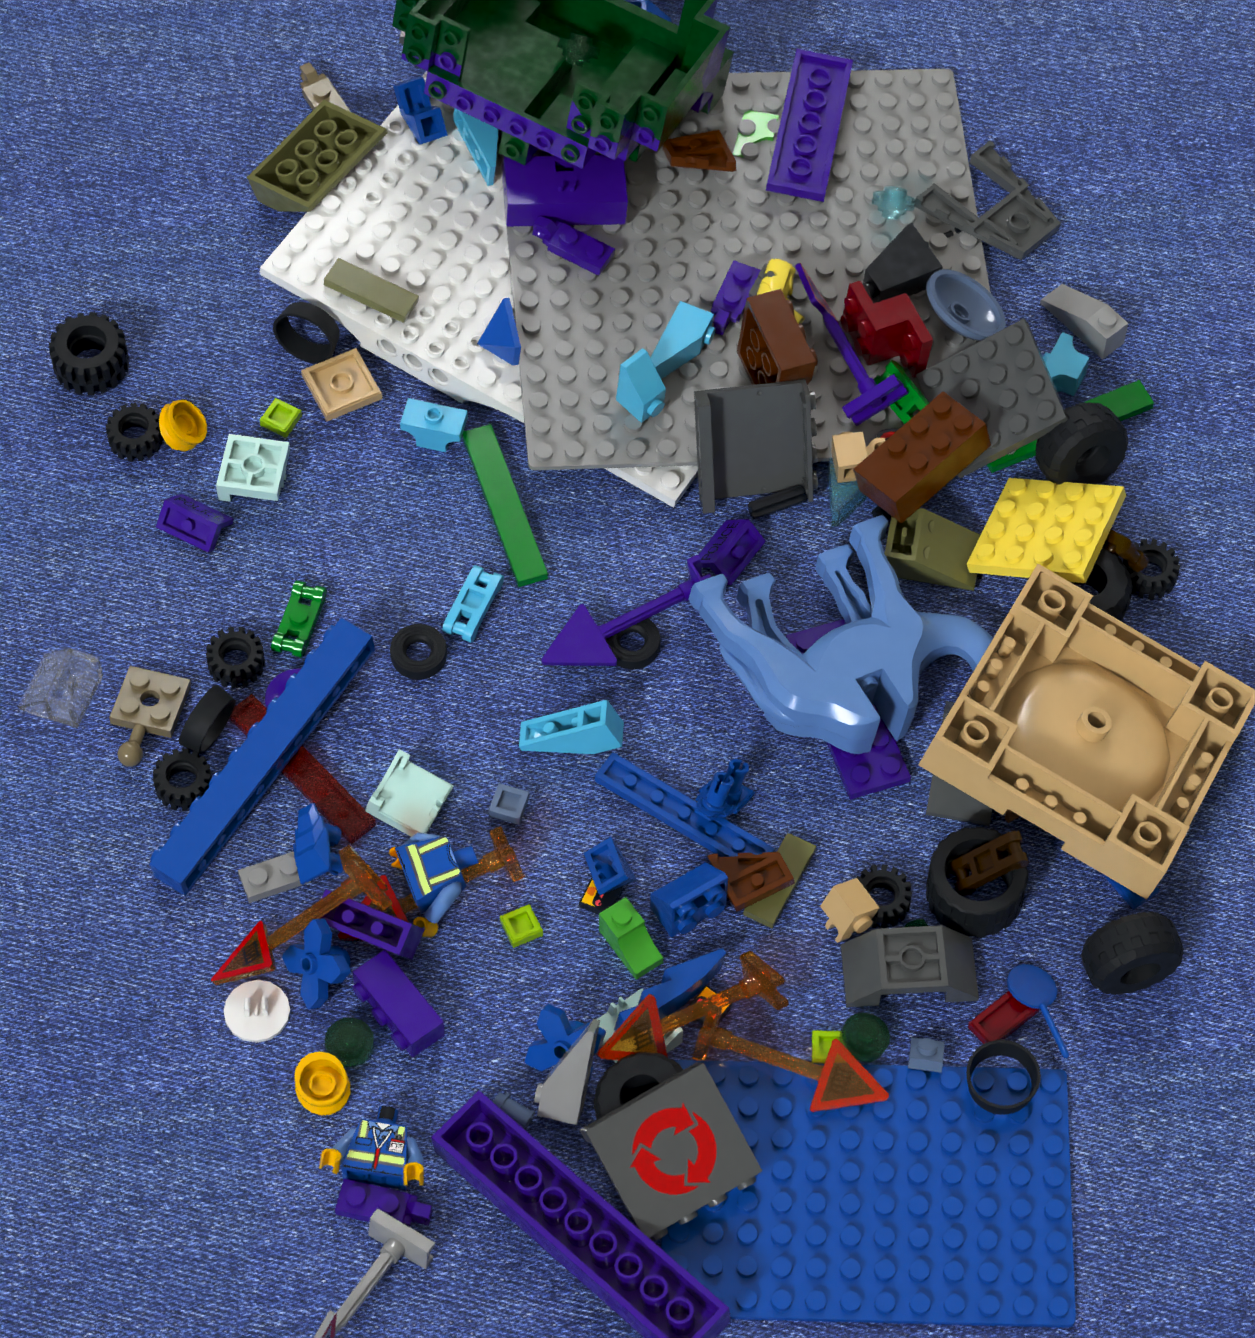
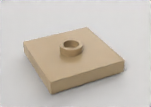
[301,348,382,421]

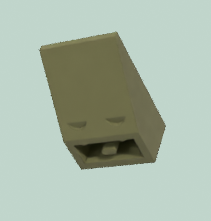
[884,508,980,591]

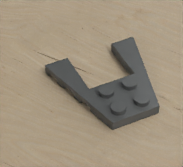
[913,140,1061,260]

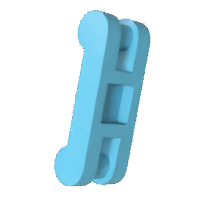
[442,565,504,643]

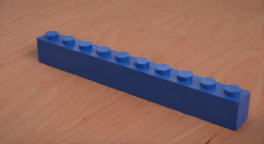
[149,617,375,896]

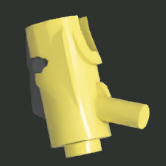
[749,259,805,324]

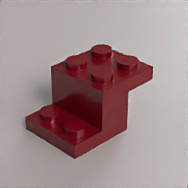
[840,280,933,378]

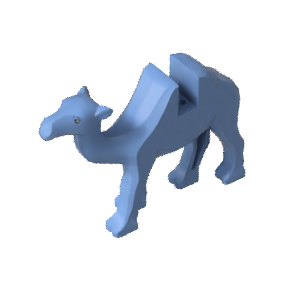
[688,515,993,754]

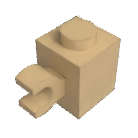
[831,431,885,483]
[820,878,880,943]

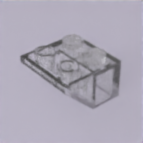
[18,648,103,728]

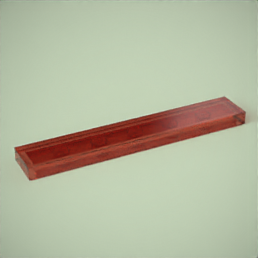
[230,694,376,845]

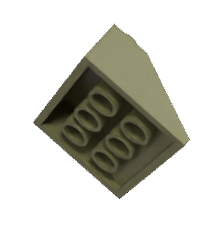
[247,100,388,212]

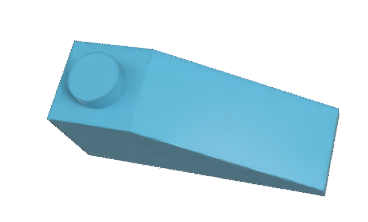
[453,108,498,186]
[650,301,716,379]
[519,700,624,754]

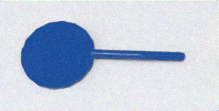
[1007,964,1069,1058]

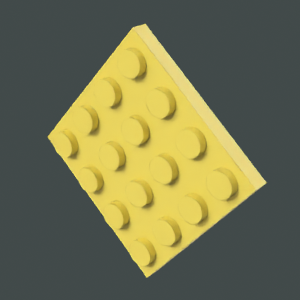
[967,478,1126,583]

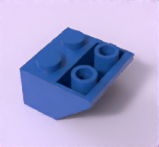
[650,862,728,938]

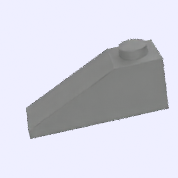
[1040,284,1128,360]
[534,1019,600,1125]

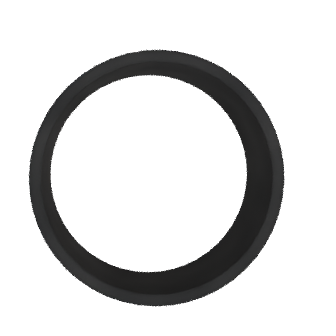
[273,302,340,363]
[179,685,236,754]
[966,1040,1041,1115]

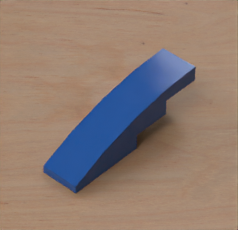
[614,948,726,1040]

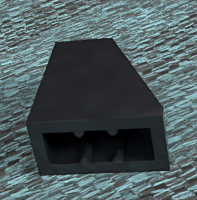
[862,223,943,303]

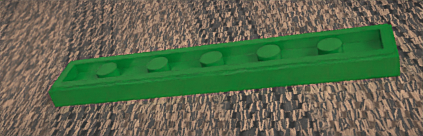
[987,380,1154,473]
[462,424,548,587]

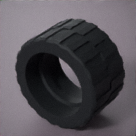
[926,827,1029,938]

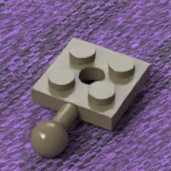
[109,666,191,767]

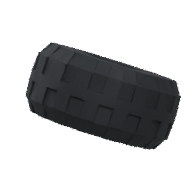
[1035,402,1128,484]
[1071,547,1132,621]
[1081,912,1184,995]
[594,1052,683,1119]

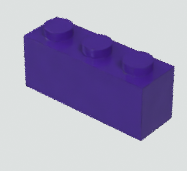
[313,889,425,960]
[352,950,445,1058]

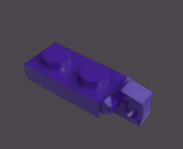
[532,215,615,275]
[711,260,761,335]
[335,1179,433,1227]

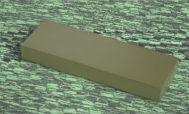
[323,258,419,323]
[743,832,817,929]

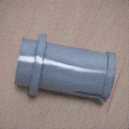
[493,1092,535,1130]

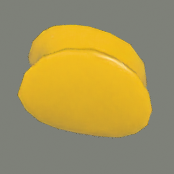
[159,400,207,452]
[294,1051,350,1115]

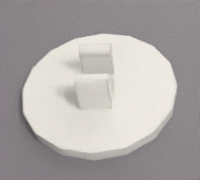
[224,980,290,1043]

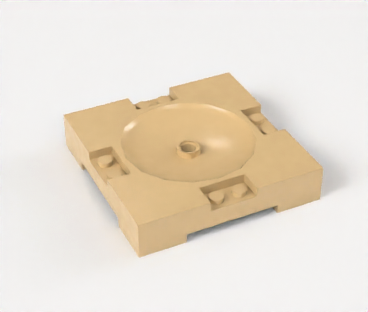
[918,564,1255,900]

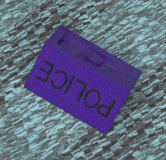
[156,494,234,553]
[698,519,766,585]

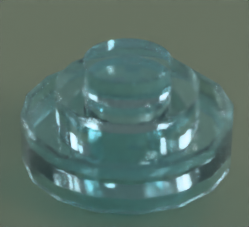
[871,186,916,220]

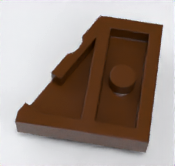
[663,130,736,172]
[707,852,795,912]

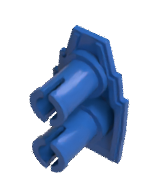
[694,759,755,821]
[293,803,345,885]

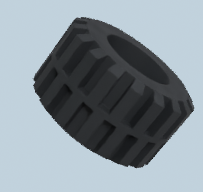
[49,312,129,396]

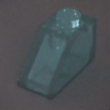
[828,458,867,527]

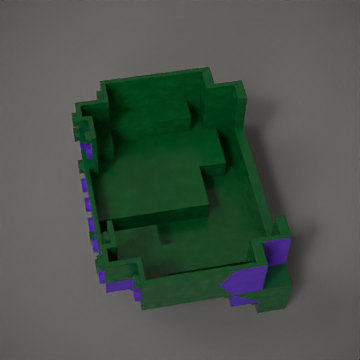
[392,0,734,169]

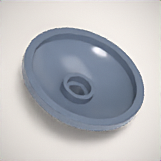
[926,269,1006,341]

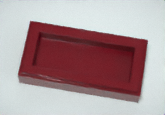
[968,991,1040,1044]

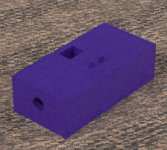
[502,155,628,227]

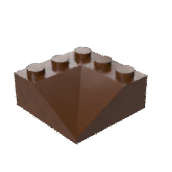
[737,289,818,385]

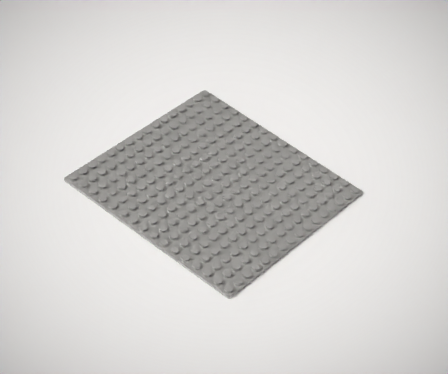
[498,69,1016,471]

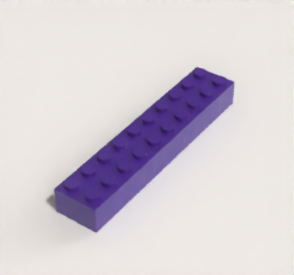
[431,1090,731,1338]

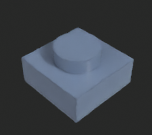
[488,783,530,825]
[908,1037,945,1073]

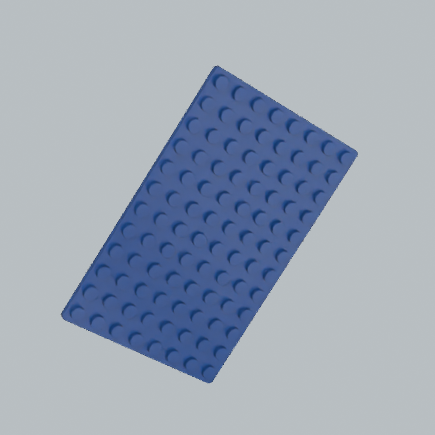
[661,1060,1076,1328]

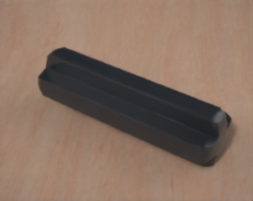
[748,485,808,519]

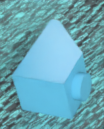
[616,348,666,423]

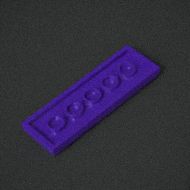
[766,48,853,202]
[785,619,911,800]

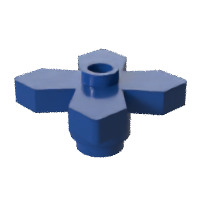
[282,918,351,1009]
[524,1004,606,1084]

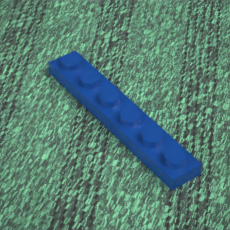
[595,752,775,857]

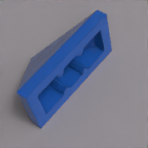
[477,298,521,365]
[584,837,637,895]

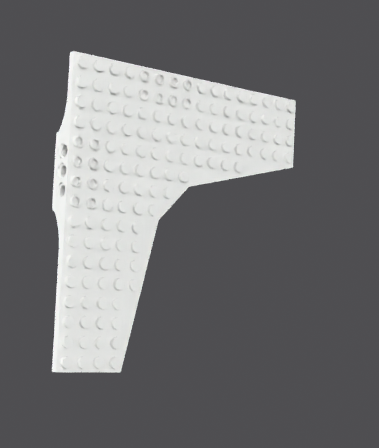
[260,71,698,508]

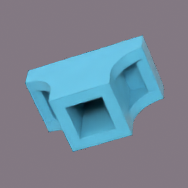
[1043,332,1089,396]
[400,398,468,452]

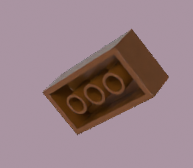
[853,391,991,524]

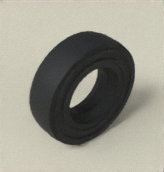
[605,618,661,670]
[390,624,447,680]

